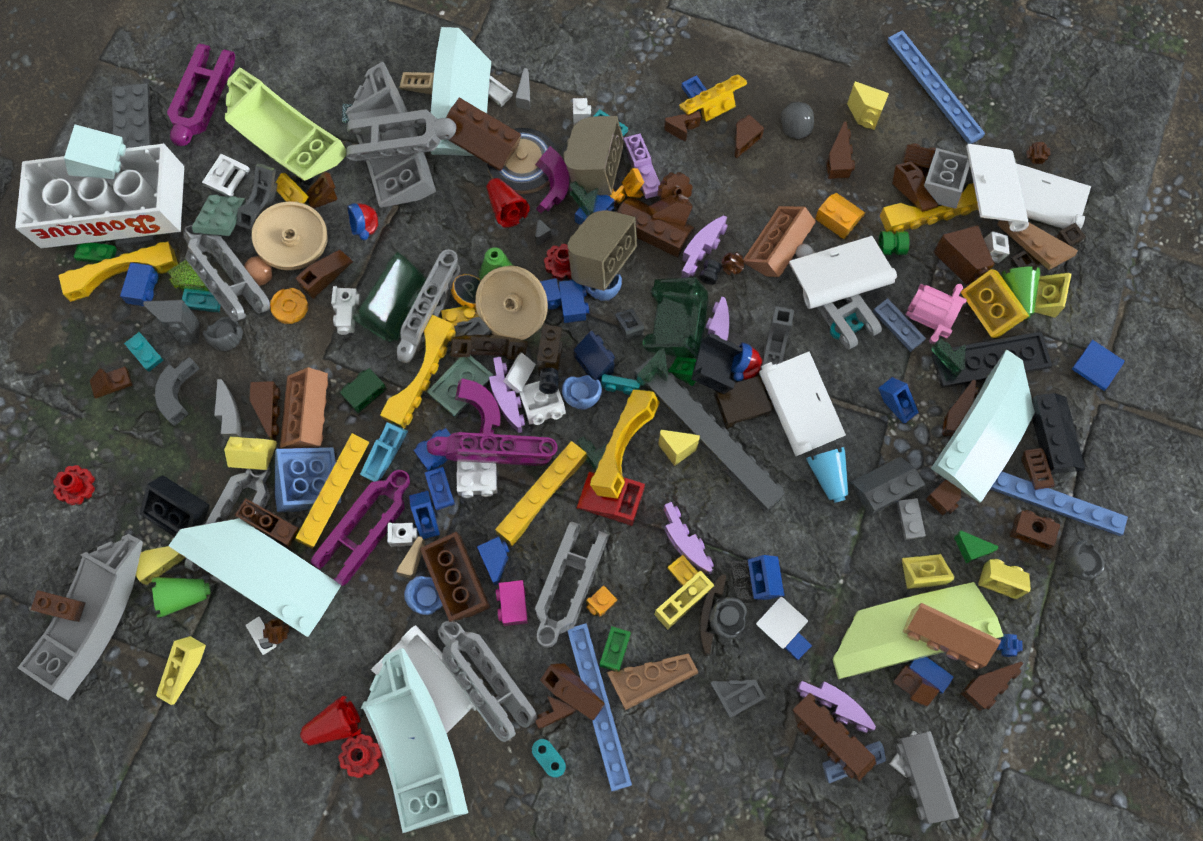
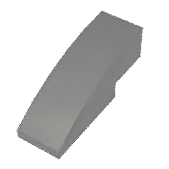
[215,379,242,440]

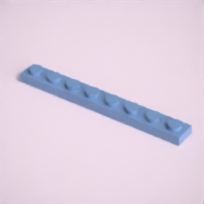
[887,30,985,144]
[990,471,1128,536]
[567,624,632,791]

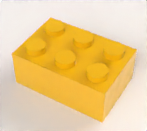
[960,269,1029,338]

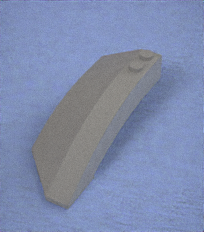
[346,62,436,208]
[18,534,143,700]

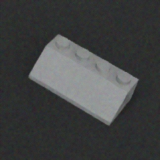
[896,731,959,824]

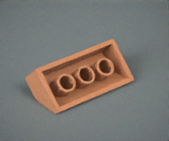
[743,206,816,277]
[280,367,328,449]
[903,603,1001,670]

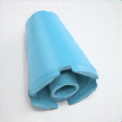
[806,447,848,503]

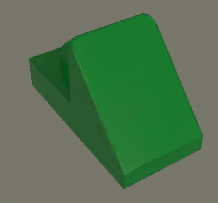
[668,357,696,386]

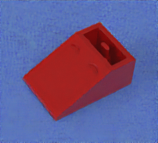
[577,472,645,526]

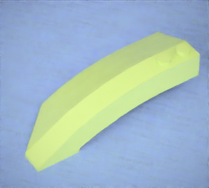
[225,68,346,181]
[832,582,1003,679]

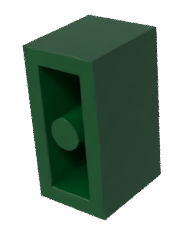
[340,368,387,414]

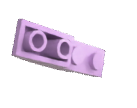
[623,134,660,199]
[681,216,728,281]
[706,297,729,341]
[489,357,525,433]
[663,502,714,575]
[796,681,876,733]

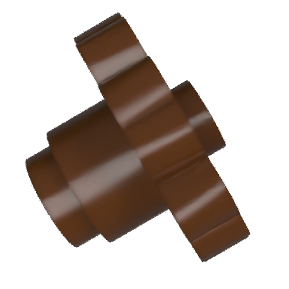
[657,172,692,200]

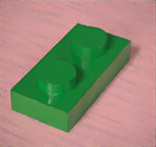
[74,242,117,263]
[600,626,631,672]

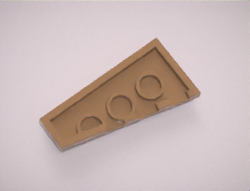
[997,220,1078,270]
[607,653,698,710]

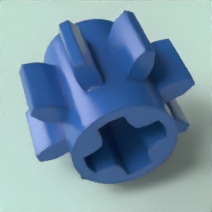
[996,634,1023,657]

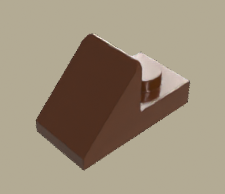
[664,111,701,141]
[306,172,337,209]
[90,366,132,398]
[893,664,940,706]
[535,696,577,730]

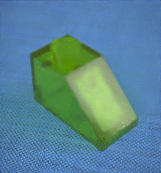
[168,259,209,292]

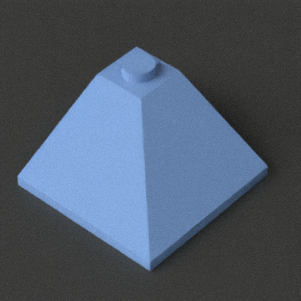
[275,447,341,512]

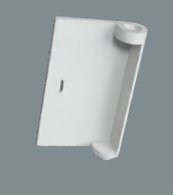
[966,144,1029,232]
[1016,163,1091,229]
[789,236,897,309]
[759,352,846,457]
[371,625,482,734]

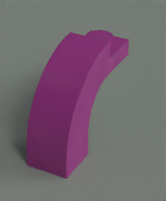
[535,146,569,213]
[455,378,500,442]

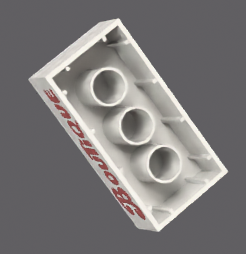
[15,144,184,248]

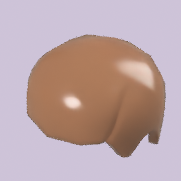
[244,256,273,286]

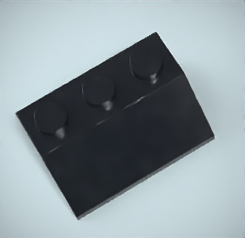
[139,475,210,537]

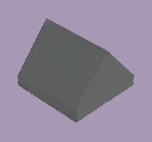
[535,220,552,245]

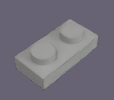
[897,498,926,540]

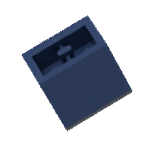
[573,331,615,382]

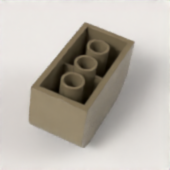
[564,116,624,195]
[568,210,637,291]

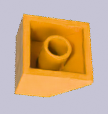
[815,193,865,239]

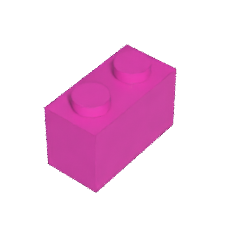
[496,580,528,626]

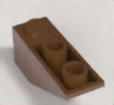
[826,122,855,179]
[892,162,938,212]
[295,250,353,299]
[942,380,978,437]
[250,381,281,441]
[235,498,299,548]
[960,662,1024,711]
[540,663,605,720]

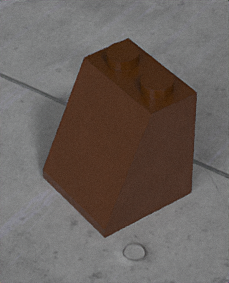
[934,225,995,285]

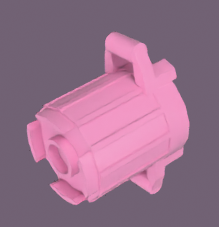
[905,284,967,344]

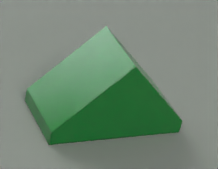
[954,530,998,564]

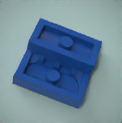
[1072,340,1125,391]

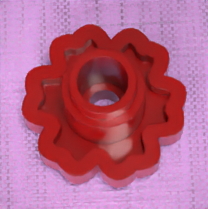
[544,244,572,281]
[53,465,95,505]
[338,734,382,778]

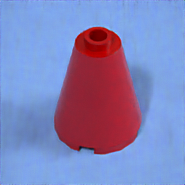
[486,178,530,228]
[300,696,361,746]

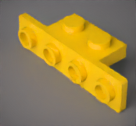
[679,75,747,122]

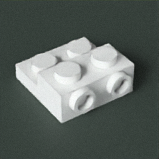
[519,381,566,425]
[457,455,497,498]

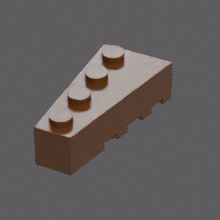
[793,693,876,781]

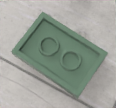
[192,195,246,236]
[427,355,494,418]

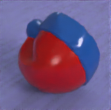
[347,203,378,240]
[731,343,762,381]

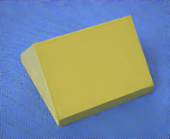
[1034,273,1071,318]
[658,430,700,466]
[902,554,954,589]

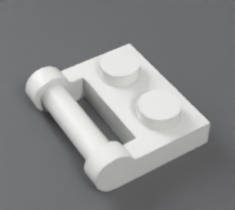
[202,154,250,197]

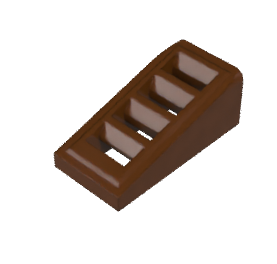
[1021,448,1055,490]

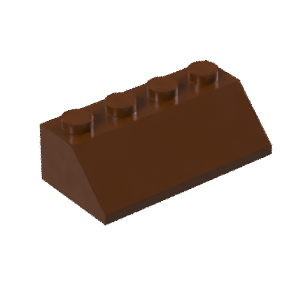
[446,97,522,171]
[617,197,695,258]
[420,532,491,622]

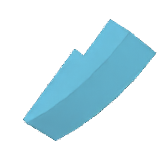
[360,422,408,482]

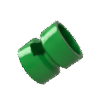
[878,231,909,255]

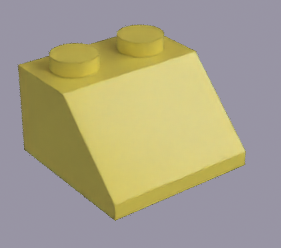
[847,81,889,130]
[224,437,277,470]
[978,559,1031,599]

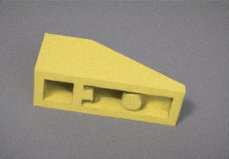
[136,546,186,585]
[654,570,714,630]
[156,636,206,705]

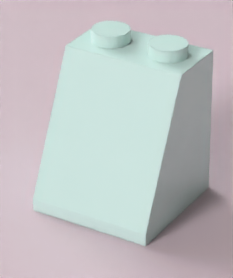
[64,125,126,179]

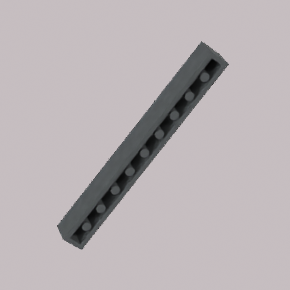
[634,357,785,513]

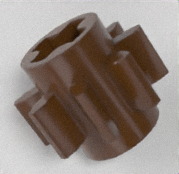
[1027,142,1050,164]
[722,252,745,275]
[263,618,289,644]

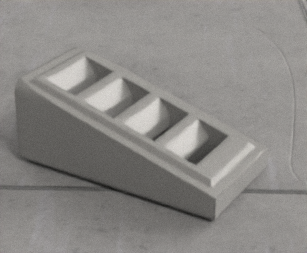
[516,68,530,110]

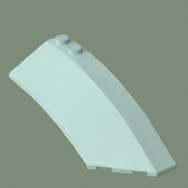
[431,27,491,156]
[931,350,1035,503]
[169,518,341,637]
[361,648,468,833]

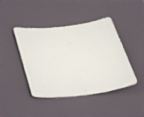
[756,597,808,649]

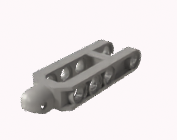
[346,109,456,161]
[183,225,270,322]
[794,244,882,350]
[397,249,461,363]
[185,466,271,583]
[535,521,608,648]
[438,621,537,742]

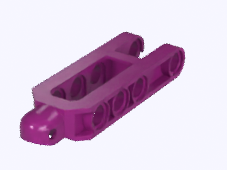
[167,43,235,146]
[427,432,558,466]
[311,470,410,586]

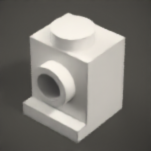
[573,98,591,125]
[984,232,1010,263]
[331,286,361,312]
[333,305,356,335]
[388,523,418,547]

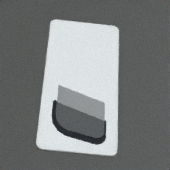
[246,617,277,655]

